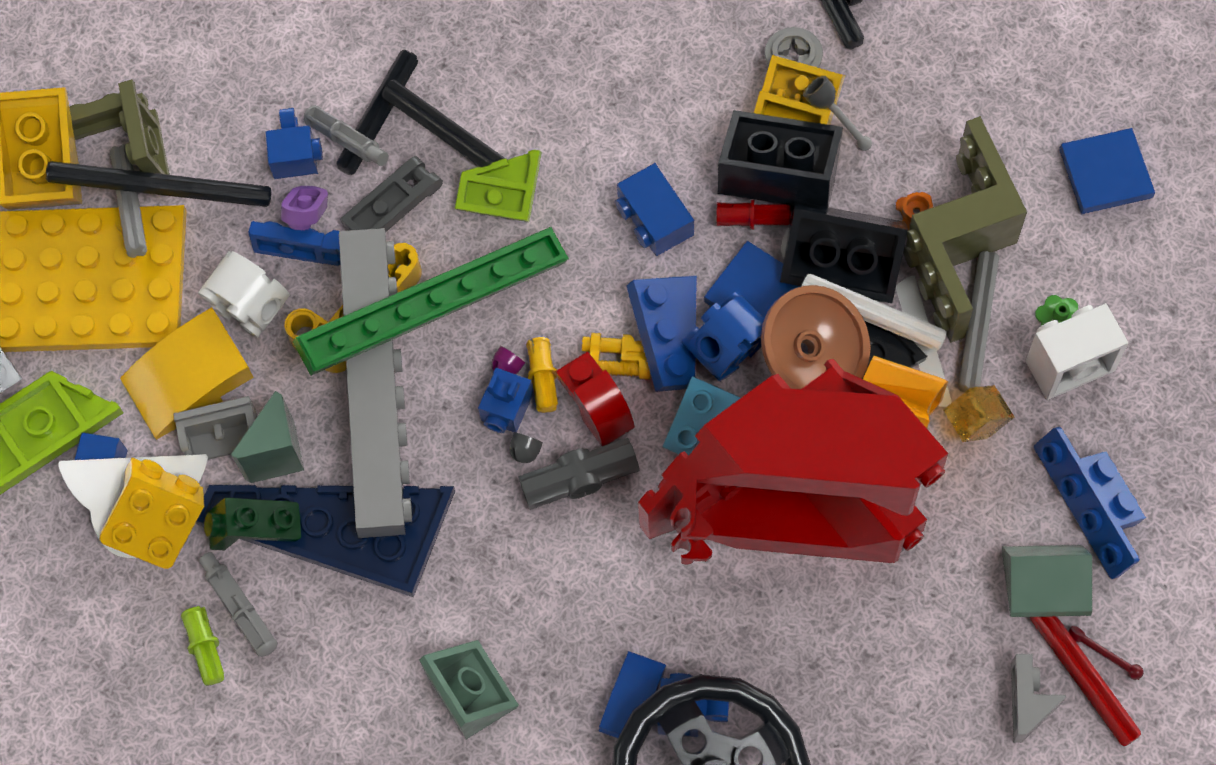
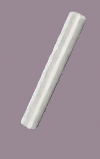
[801,274,946,351]

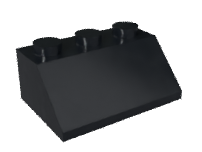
[718,110,843,207]
[780,201,908,303]

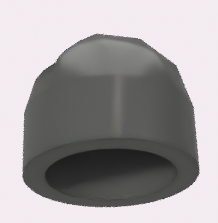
[509,432,543,463]

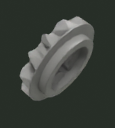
[765,27,823,68]

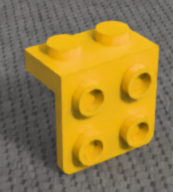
[100,458,204,569]

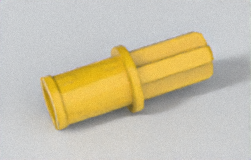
[526,337,558,413]

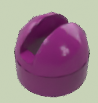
[492,346,525,374]

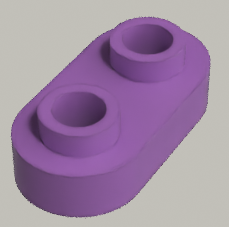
[281,186,328,230]

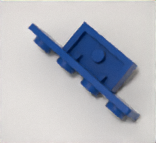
[1034,427,1146,579]

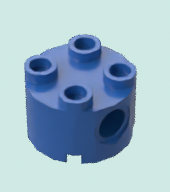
[681,290,764,382]

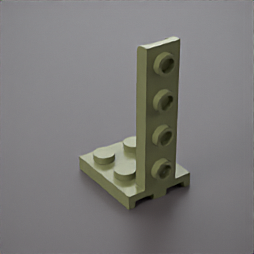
[69,79,170,175]

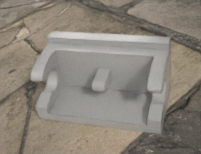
[173,396,257,460]

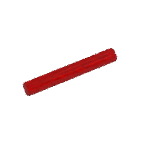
[1030,616,1141,746]

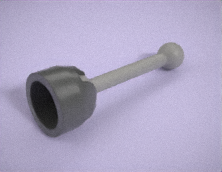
[803,76,872,151]

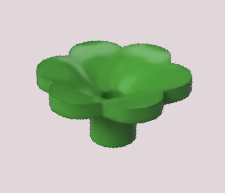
[1035,295,1078,326]

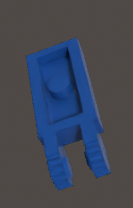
[248,221,341,266]

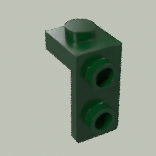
[204,498,301,551]

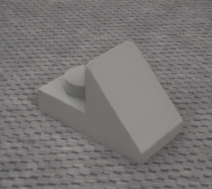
[1011,654,1066,743]

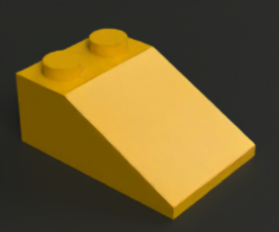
[0,87,82,210]

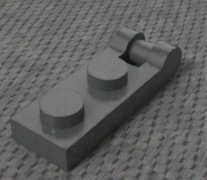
[340,156,443,233]

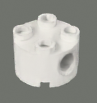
[198,251,290,338]

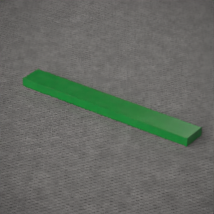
[292,227,569,376]

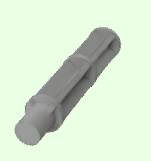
[304,105,389,166]
[199,552,278,657]

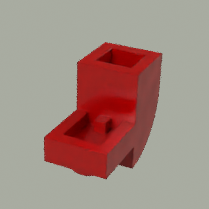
[555,351,635,447]

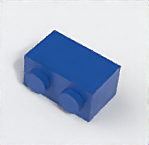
[615,163,694,256]

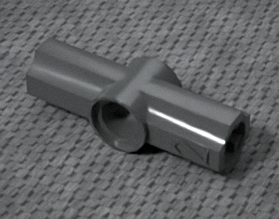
[518,438,640,510]

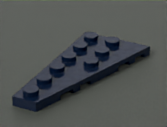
[196,485,455,598]

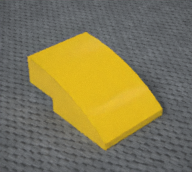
[754,55,845,125]
[120,307,254,440]

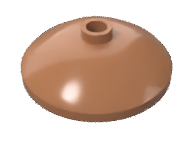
[761,285,870,389]

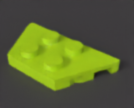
[0,371,124,495]

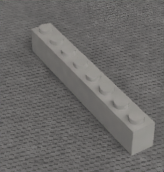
[339,228,412,538]

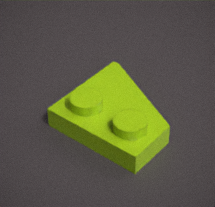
[455,150,542,222]

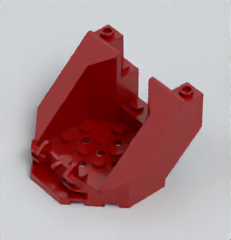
[638,359,948,565]

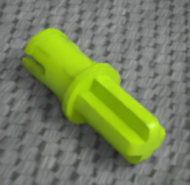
[181,606,224,686]

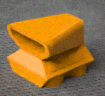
[863,356,948,429]

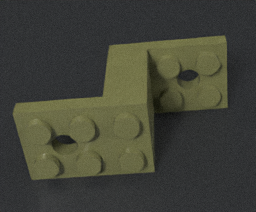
[903,116,1027,343]

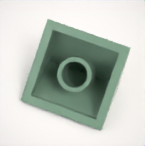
[231,391,304,483]
[1002,545,1092,617]
[419,640,519,739]

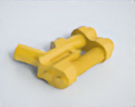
[582,333,652,380]

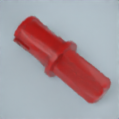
[717,200,791,230]

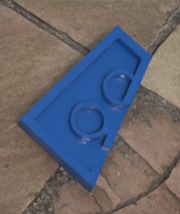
[626,276,697,392]

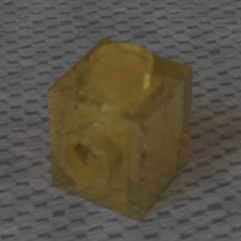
[943,385,1015,442]

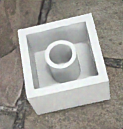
[1025,303,1128,400]

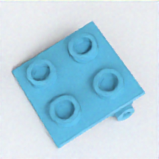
[663,376,741,455]

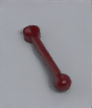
[1068,626,1144,680]

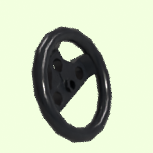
[612,674,811,765]

